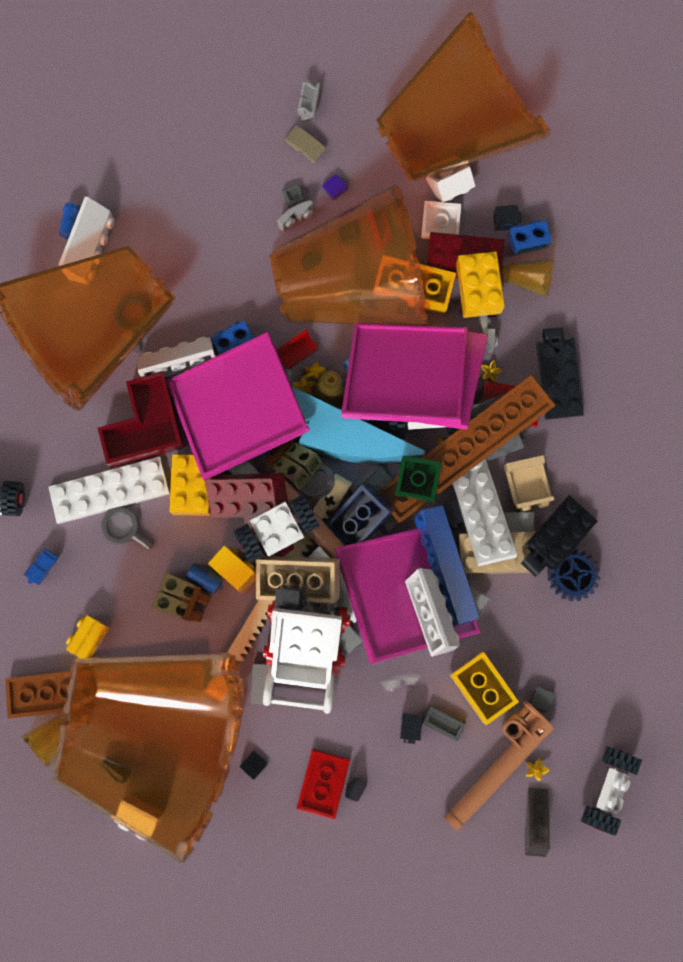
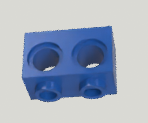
[508,220,552,256]
[211,321,254,355]

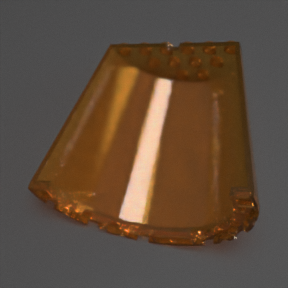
[53,653,244,863]

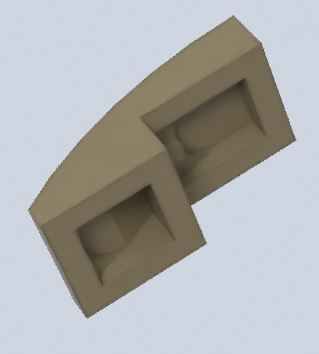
[284,126,326,163]

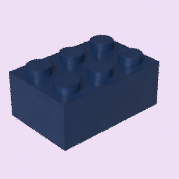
[326,482,396,546]

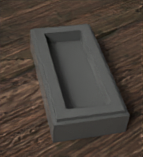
[422,705,466,742]

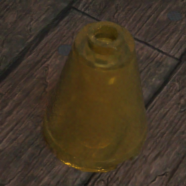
[502,259,554,297]
[313,370,346,408]
[22,712,80,767]

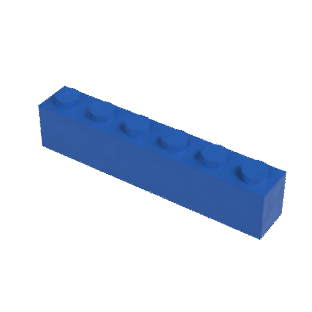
[415,505,479,627]

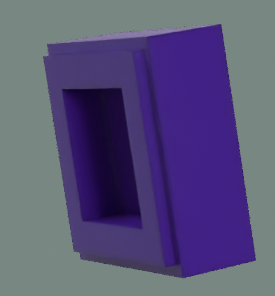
[322,174,348,200]

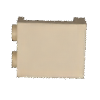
[503,455,555,512]

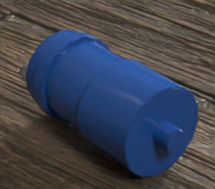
[59,203,81,240]
[24,548,59,585]
[186,563,224,594]

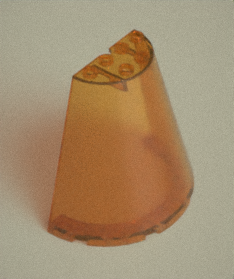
[376,12,550,181]
[269,185,427,326]
[0,246,175,411]

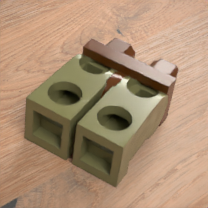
[264,440,323,491]
[151,573,211,622]

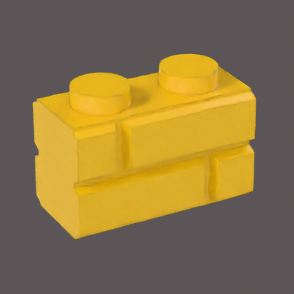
[66,615,110,661]

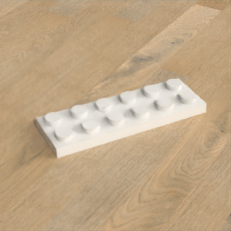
[48,457,170,524]
[453,459,517,566]

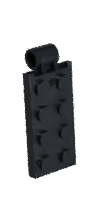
[536,327,584,420]
[520,495,598,577]

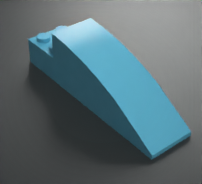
[292,387,425,465]

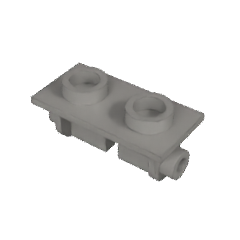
[297,80,321,121]

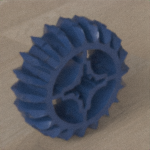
[547,549,600,601]

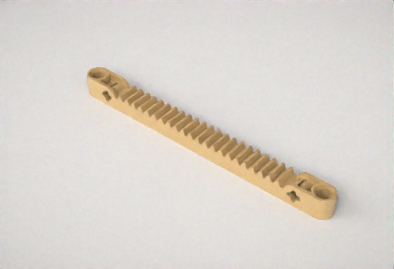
[205,473,353,701]

